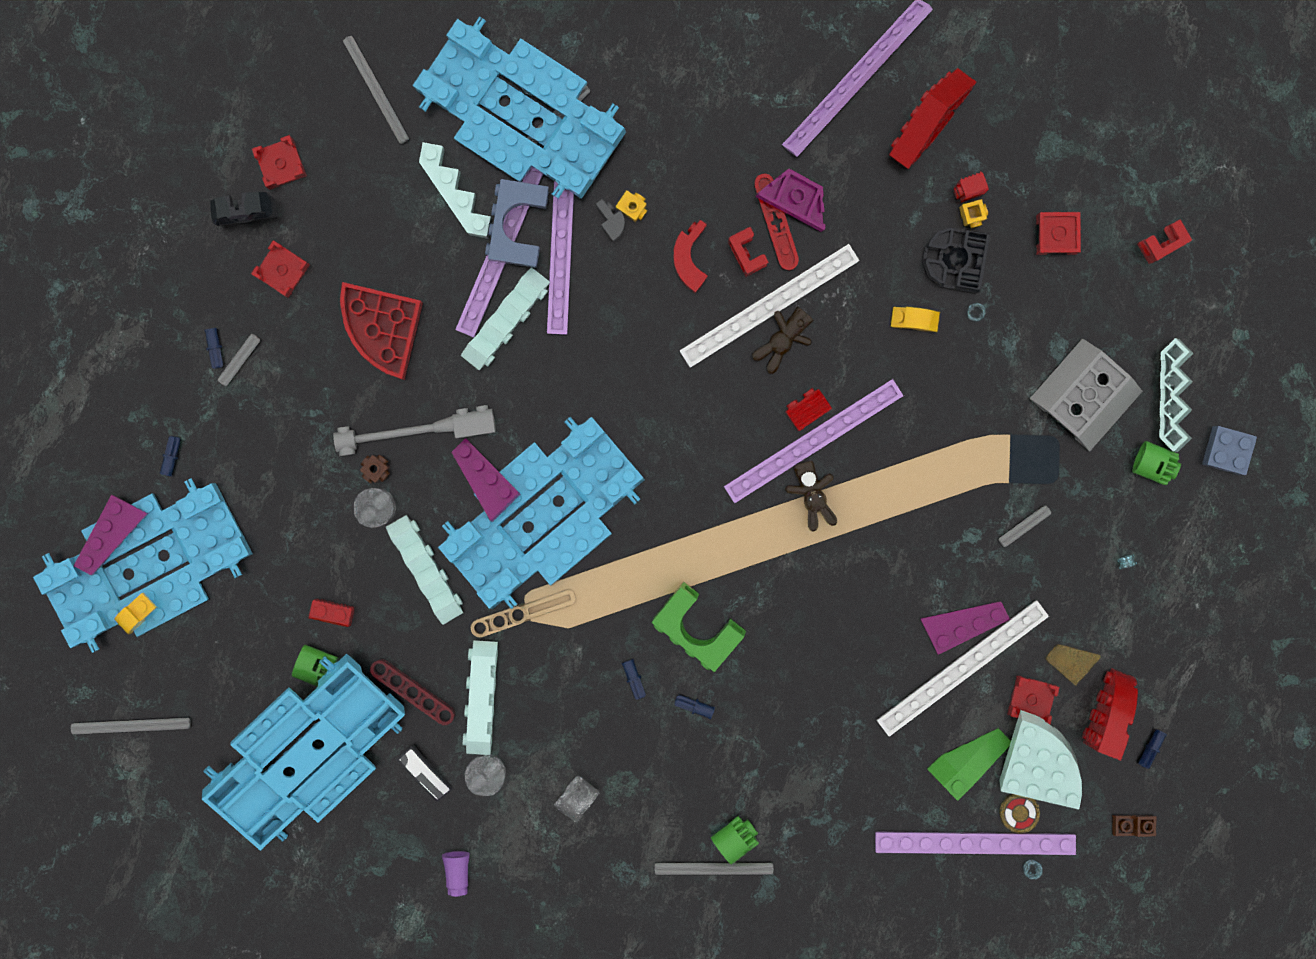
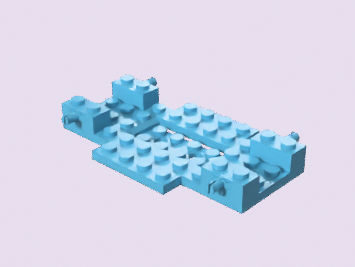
[413,17,626,199]
[438,417,645,609]
[33,478,253,653]
[202,654,405,851]

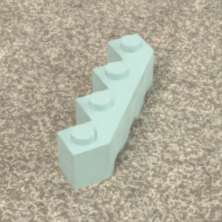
[419,142,492,239]
[461,267,550,370]
[1159,338,1193,452]
[386,515,463,625]
[463,640,498,755]

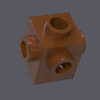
[360,454,391,483]

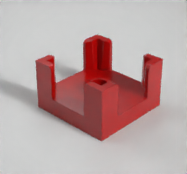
[252,135,307,190]
[1036,212,1081,255]
[1137,219,1192,264]
[728,227,769,277]
[251,240,310,298]
[1007,675,1060,724]

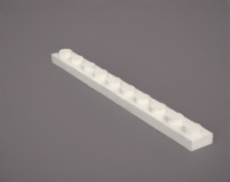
[680,244,859,368]
[877,600,1049,737]

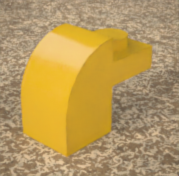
[891,307,940,332]
[114,592,157,634]

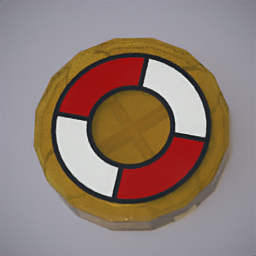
[999,794,1040,834]

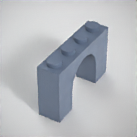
[485,179,549,268]

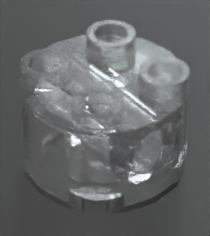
[354,488,397,528]
[465,755,506,796]
[554,775,600,823]

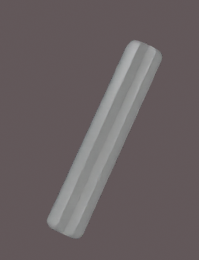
[218,334,260,386]
[999,506,1051,547]

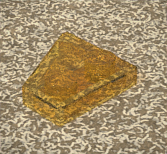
[1045,644,1101,686]

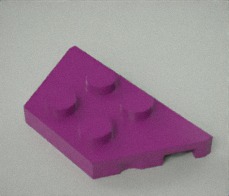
[755,169,825,232]

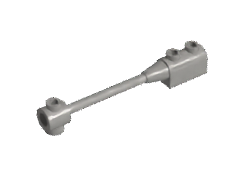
[333,405,496,456]

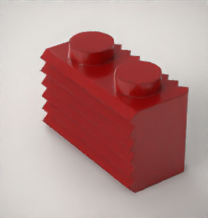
[953,171,989,203]
[785,388,832,431]
[309,598,355,627]

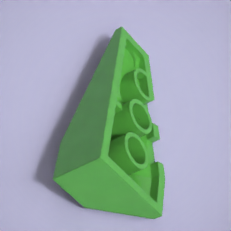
[927,728,1011,801]

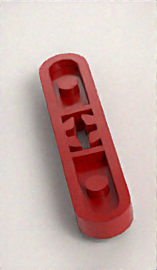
[754,174,799,271]

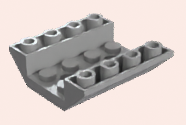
[1029,339,1143,451]

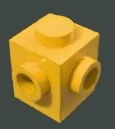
[615,190,648,223]
[959,199,988,228]

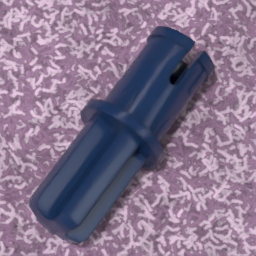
[204,328,223,369]
[159,436,180,477]
[621,659,646,700]
[675,695,715,719]
[1139,729,1167,769]

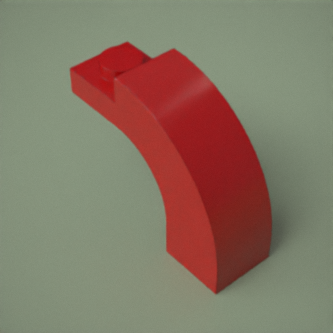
[673,220,708,293]

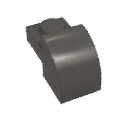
[596,199,625,243]

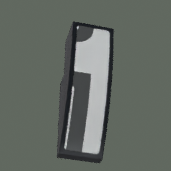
[396,745,453,802]

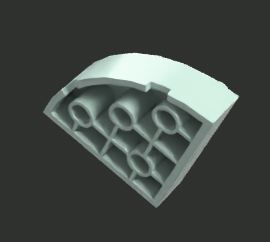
[999,710,1082,809]

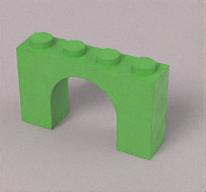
[652,581,746,672]

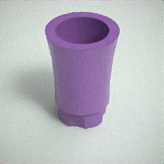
[442,851,470,897]

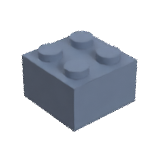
[1202,426,1257,475]

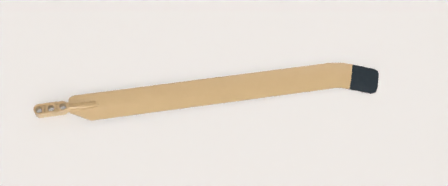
[471,435,1060,637]

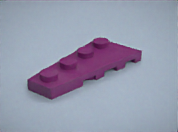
[452,438,520,522]
[74,495,148,575]
[920,601,1010,655]

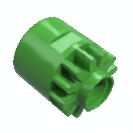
[1132,441,1181,485]
[292,645,338,687]
[711,816,759,865]

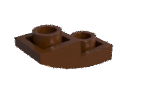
[1112,815,1156,837]

